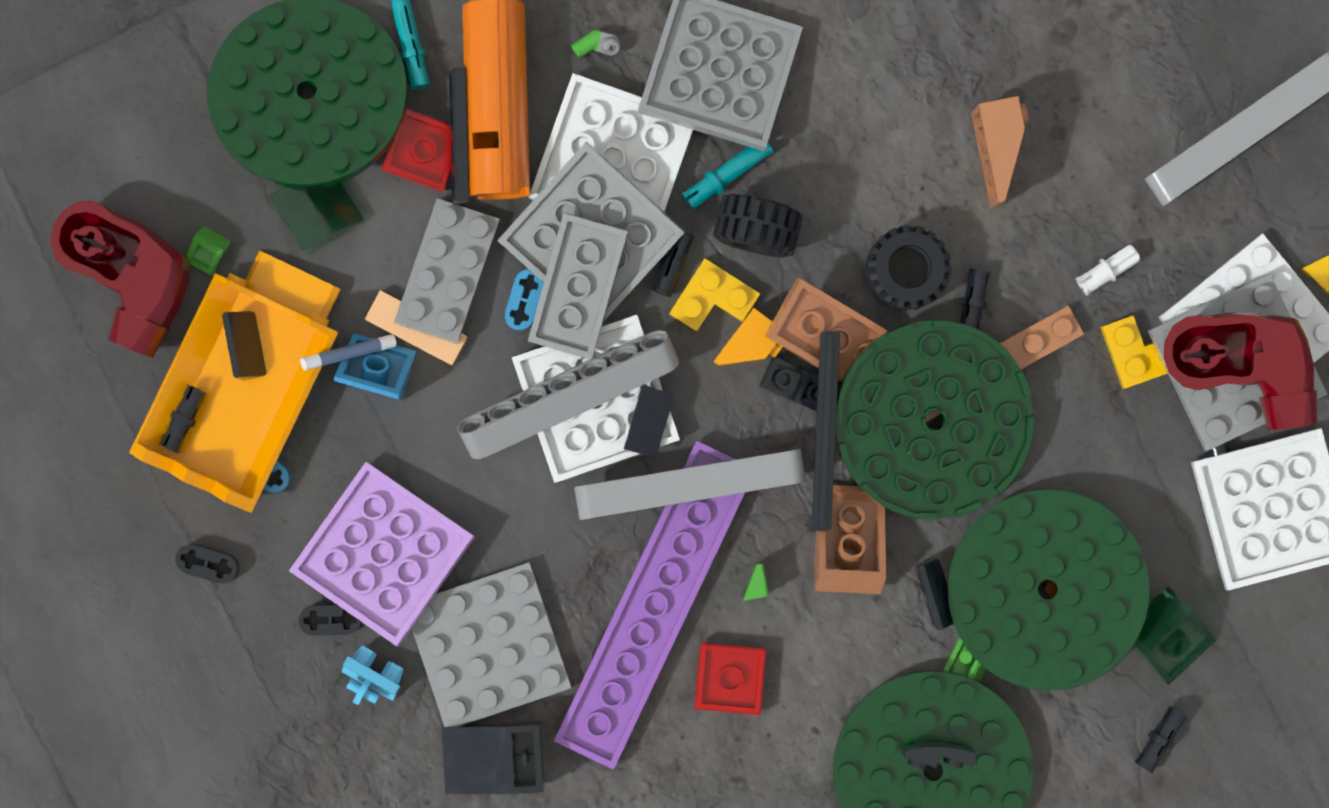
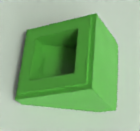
[186,226,232,276]
[743,562,769,601]

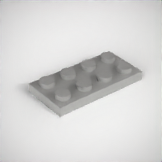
[394,198,500,345]
[528,212,629,360]

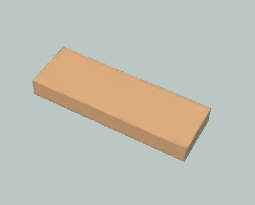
[365,290,468,366]

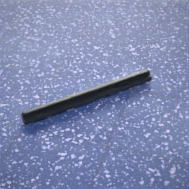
[811,331,840,531]

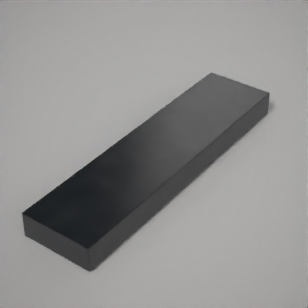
[449,68,469,205]

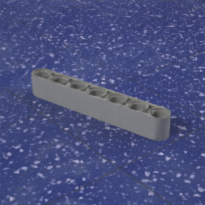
[1144,51,1329,206]
[457,330,679,459]
[574,449,807,520]

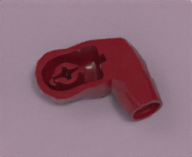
[50,201,190,358]
[1164,311,1317,430]

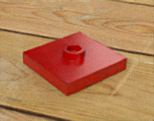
[380,108,451,193]
[694,642,767,715]

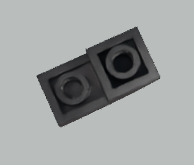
[759,356,818,412]
[902,742,977,770]

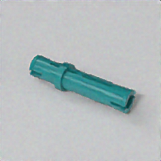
[390,0,431,90]
[681,143,774,211]

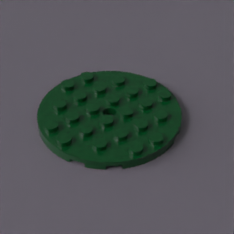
[207,0,408,189]
[836,319,1034,520]
[948,490,1150,691]
[833,670,1033,808]

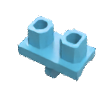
[341,646,404,706]

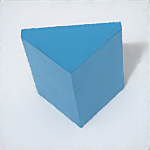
[334,333,417,400]

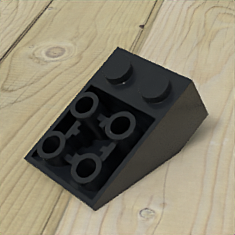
[442,721,545,794]

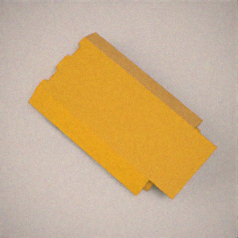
[129,250,341,513]

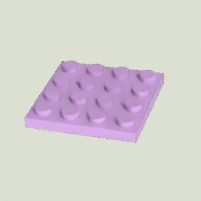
[289,462,475,647]

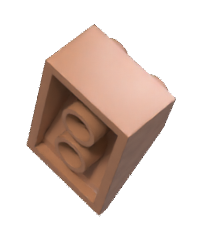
[971,96,1028,209]
[814,485,886,594]

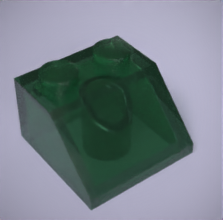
[268,183,364,255]
[1132,586,1216,685]

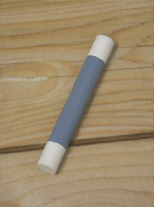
[300,334,396,371]

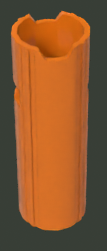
[462,0,530,200]

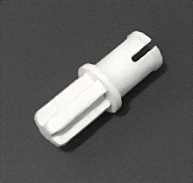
[1075,245,1140,296]

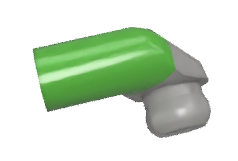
[570,30,621,59]

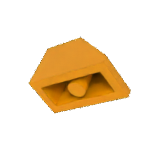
[713,308,782,366]

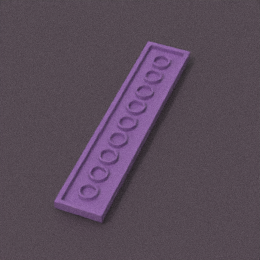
[554,441,745,770]

